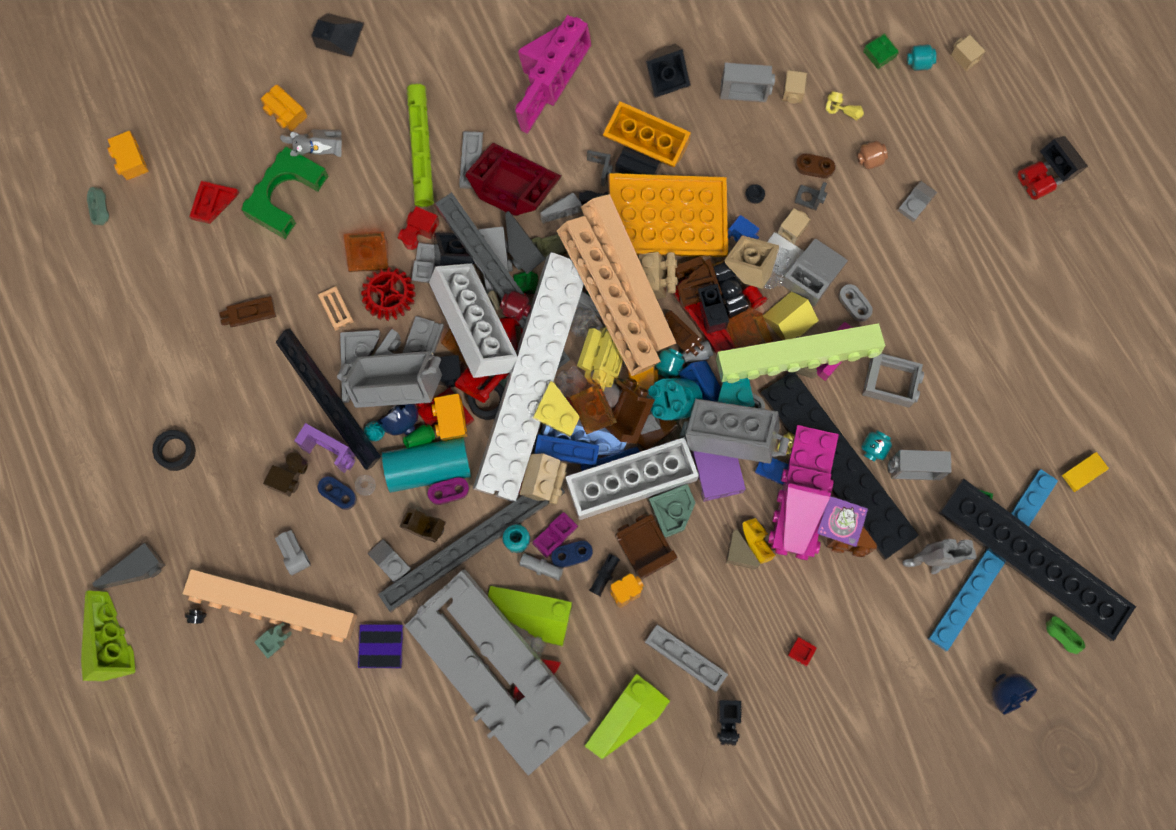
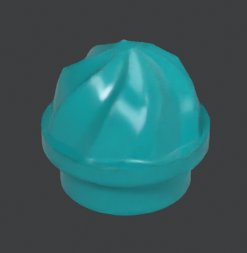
[364,421,385,442]

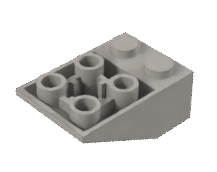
[781,238,848,307]

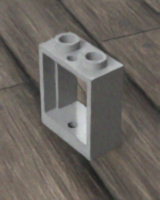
[720,63,775,102]
[862,353,924,408]
[888,450,951,481]

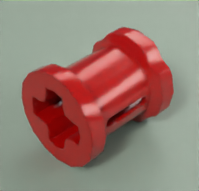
[742,285,768,310]

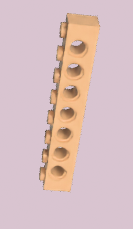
[557,216,661,376]

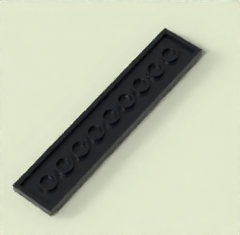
[760,372,919,560]
[938,479,1136,641]

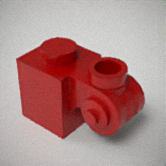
[398,206,439,250]

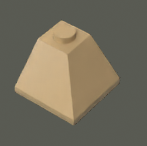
[725,235,779,289]

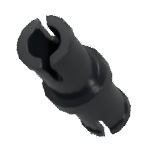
[589,553,621,597]

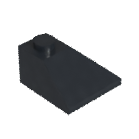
[312,13,364,57]
[645,44,691,98]
[434,232,475,266]

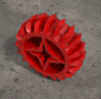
[361,267,416,321]

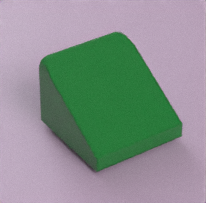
[514,271,538,294]

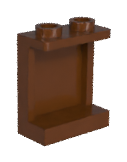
[599,377,655,444]
[615,514,678,580]

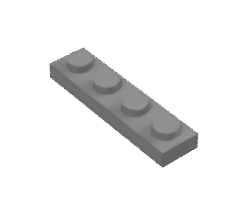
[645,625,728,693]

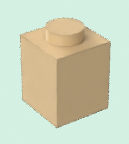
[951,35,985,71]
[782,70,807,103]
[778,208,810,244]

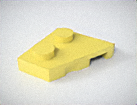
[532,381,580,437]

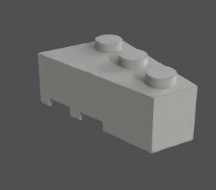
[479,227,513,294]

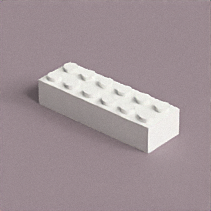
[429,263,518,378]
[566,437,699,520]

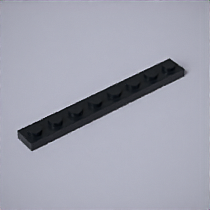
[275,329,381,470]

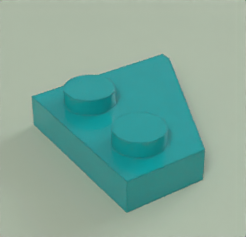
[717,378,755,408]

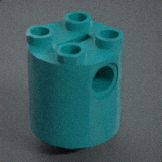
[648,378,702,420]

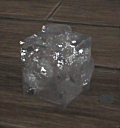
[570,307,603,338]
[555,365,587,398]

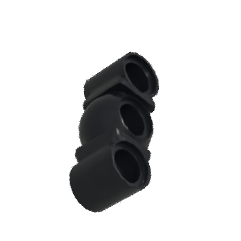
[712,260,749,320]

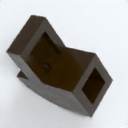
[399,508,446,543]

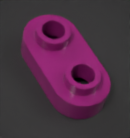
[428,478,469,505]

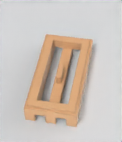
[318,286,353,331]

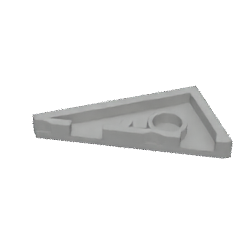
[340,330,381,403]

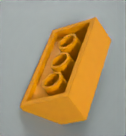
[603,101,691,167]

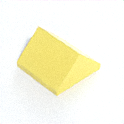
[761,292,819,340]

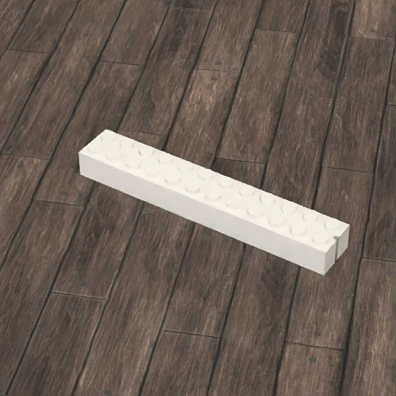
[473,252,584,502]

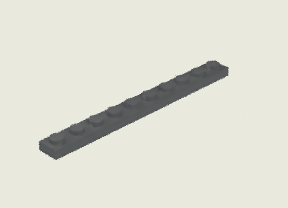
[434,192,570,369]
[378,487,565,613]

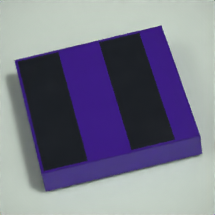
[358,624,404,668]

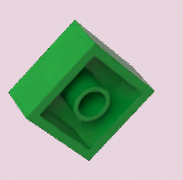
[863,34,899,70]

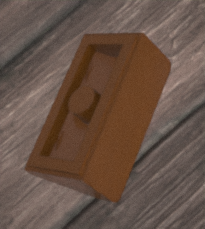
[637,418,678,451]

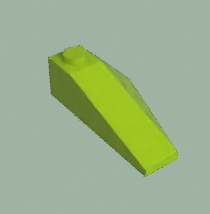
[488,586,572,647]
[81,590,136,681]
[585,674,670,759]

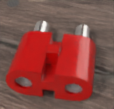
[1018,161,1063,200]

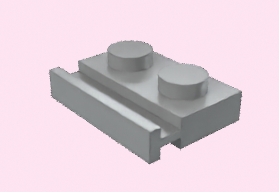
[403,316,444,355]

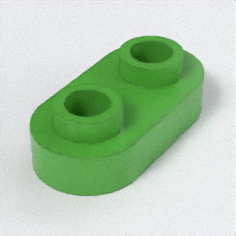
[1046,616,1085,654]

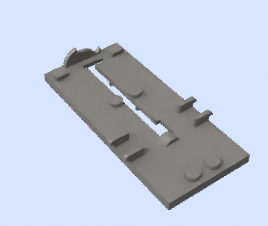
[405,569,591,776]

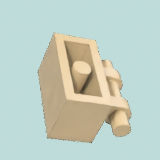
[639,252,678,299]
[519,454,567,505]

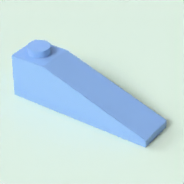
[540,415,626,455]

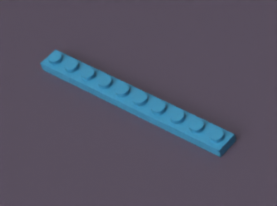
[928,469,1058,651]

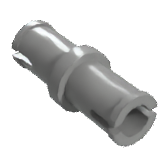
[519,553,564,581]

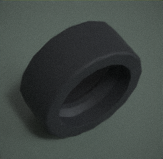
[468,379,504,420]
[152,430,196,471]

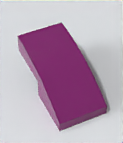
[532,512,578,558]

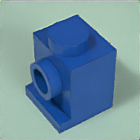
[728,215,760,242]

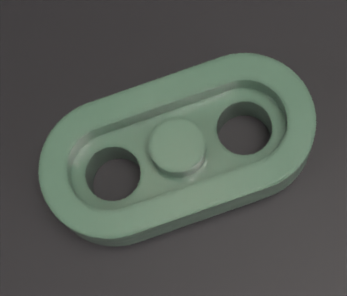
[87,187,109,226]

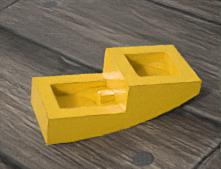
[1061,452,1109,492]
[742,518,776,564]

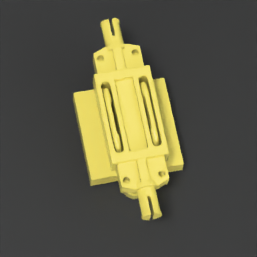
[577,327,623,398]

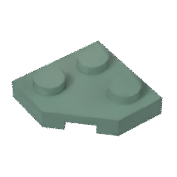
[649,484,696,538]

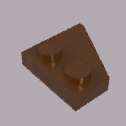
[677,259,722,307]

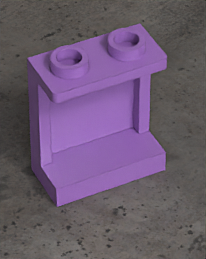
[294,423,355,473]
[692,451,745,502]

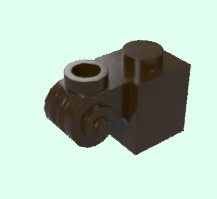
[263,452,308,497]

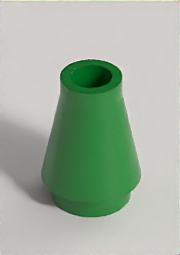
[403,424,435,449]

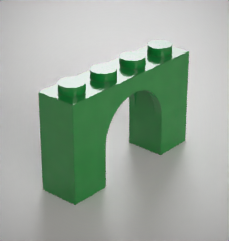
[241,146,329,239]

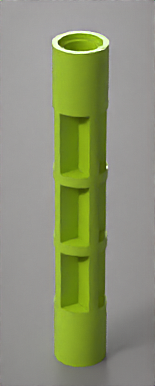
[407,84,434,207]

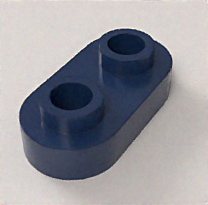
[318,477,357,510]
[552,541,593,568]

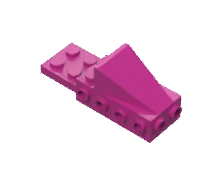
[515,15,591,134]
[768,425,839,561]

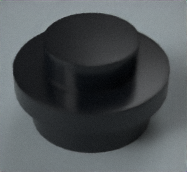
[745,184,765,204]
[184,608,207,624]

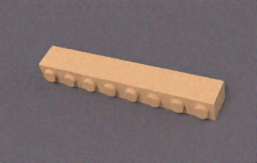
[581,194,676,352]
[183,569,357,643]

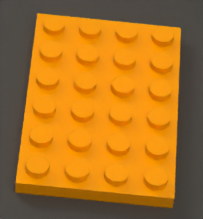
[608,173,728,257]

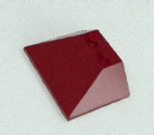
[465,143,561,216]

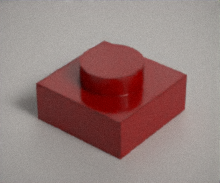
[787,637,817,667]

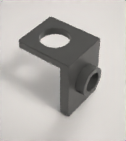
[587,150,613,187]
[794,182,827,210]

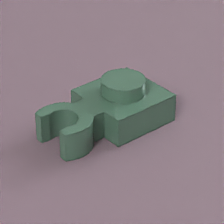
[255,622,292,659]

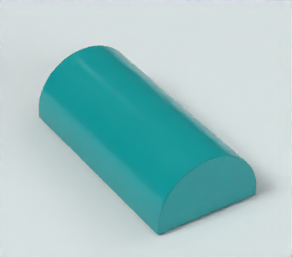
[382,437,471,493]

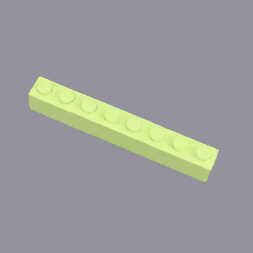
[716,323,885,383]

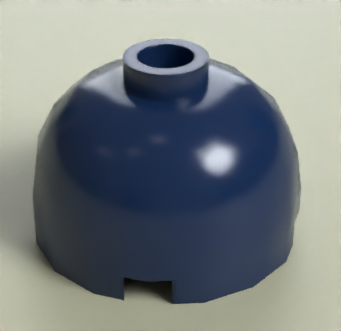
[377,404,419,436]
[992,673,1037,715]

